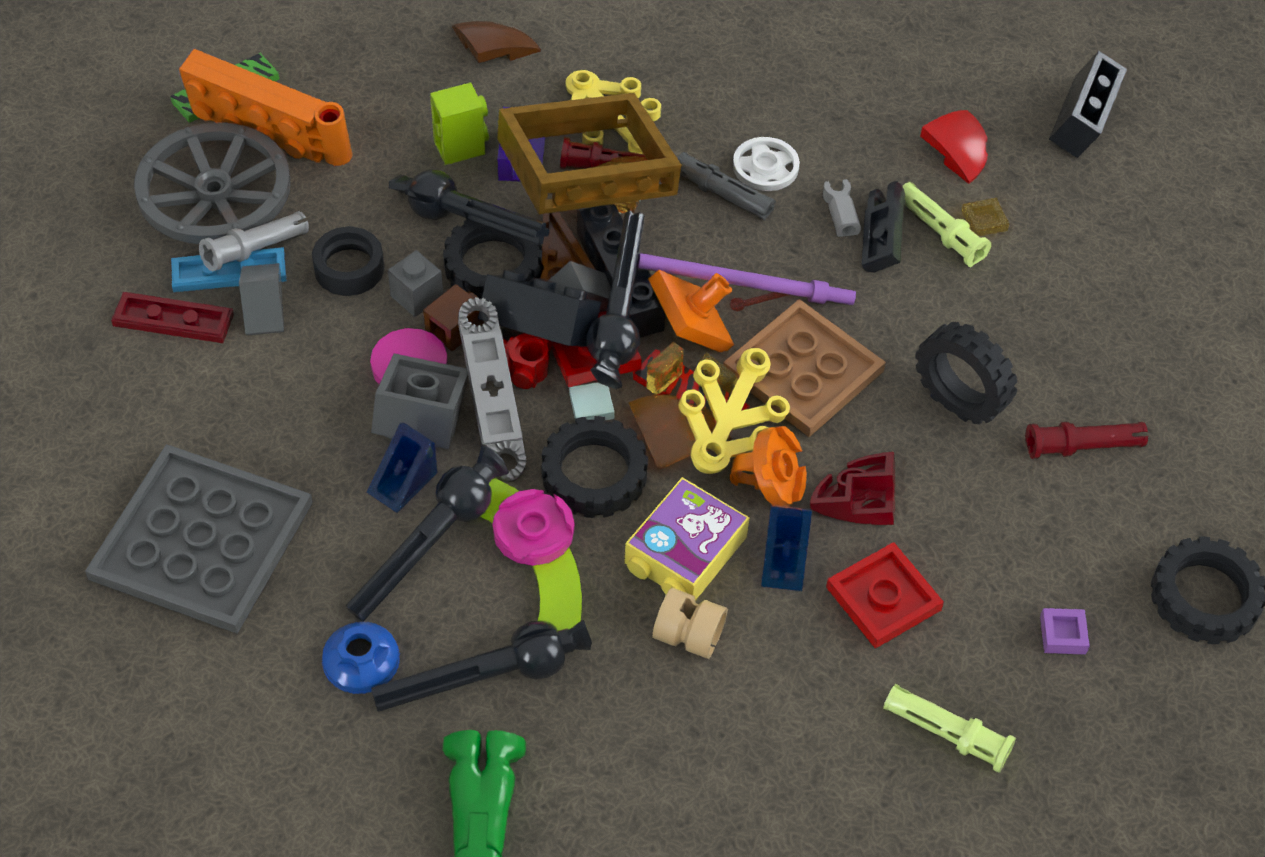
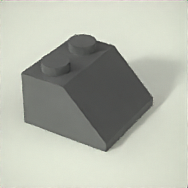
[371,353,468,449]

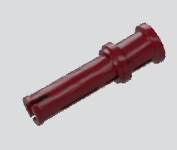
[560,137,647,169]
[1025,421,1148,459]

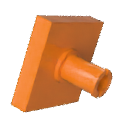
[648,269,735,353]

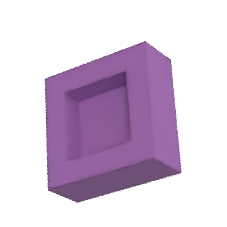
[1040,608,1090,654]

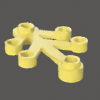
[566,70,661,154]
[678,348,790,474]

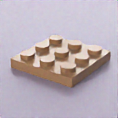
[723,299,886,437]

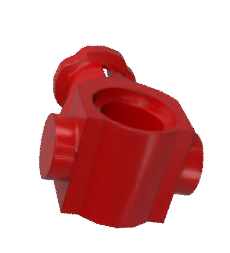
[503,333,552,389]

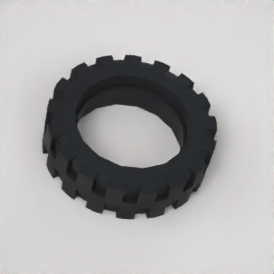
[443,219,542,299]
[915,322,1017,424]
[541,416,648,518]
[1151,536,1265,644]

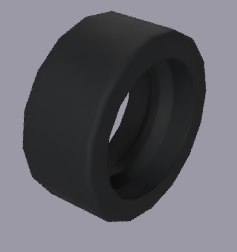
[312,226,385,296]

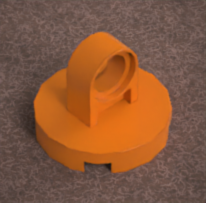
[730,426,807,507]

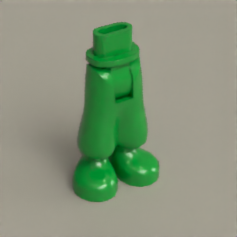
[442,730,526,857]

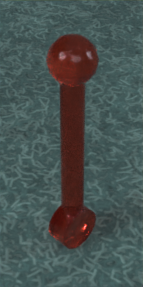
[730,292,795,311]

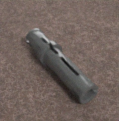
[677,152,776,221]

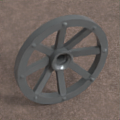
[134,122,291,244]

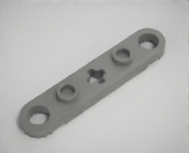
[458,297,526,482]

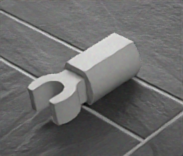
[823,179,861,237]

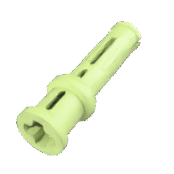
[902,182,991,267]
[883,684,1016,773]

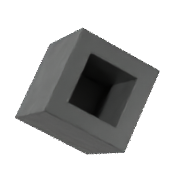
[388,250,443,317]

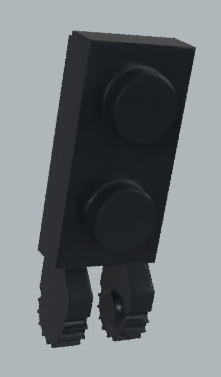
[861,181,906,273]

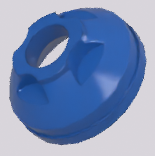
[322,622,400,694]

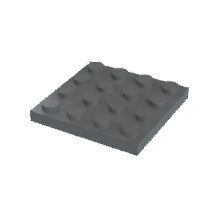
[85,444,313,634]

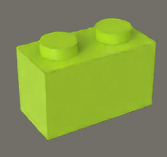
[430,83,489,165]

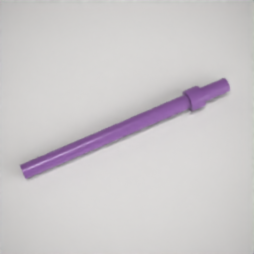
[637,253,856,305]

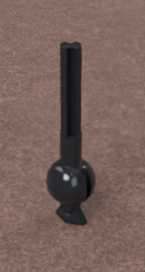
[388,169,550,245]
[586,211,645,389]
[345,444,509,622]
[371,620,592,712]

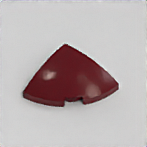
[810,452,895,525]

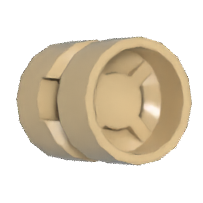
[652,587,728,659]

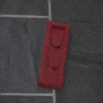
[111,292,234,343]

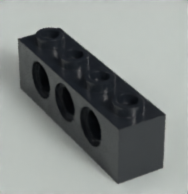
[577,204,665,338]

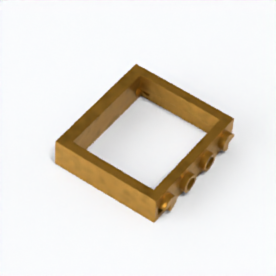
[497,93,681,214]

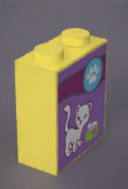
[625,477,750,601]

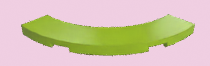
[480,478,582,631]

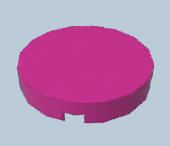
[370,328,448,384]
[492,489,574,566]

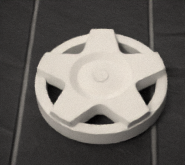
[733,137,800,191]

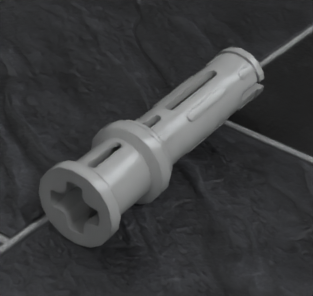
[199,211,309,272]

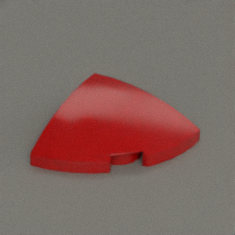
[920,110,988,184]

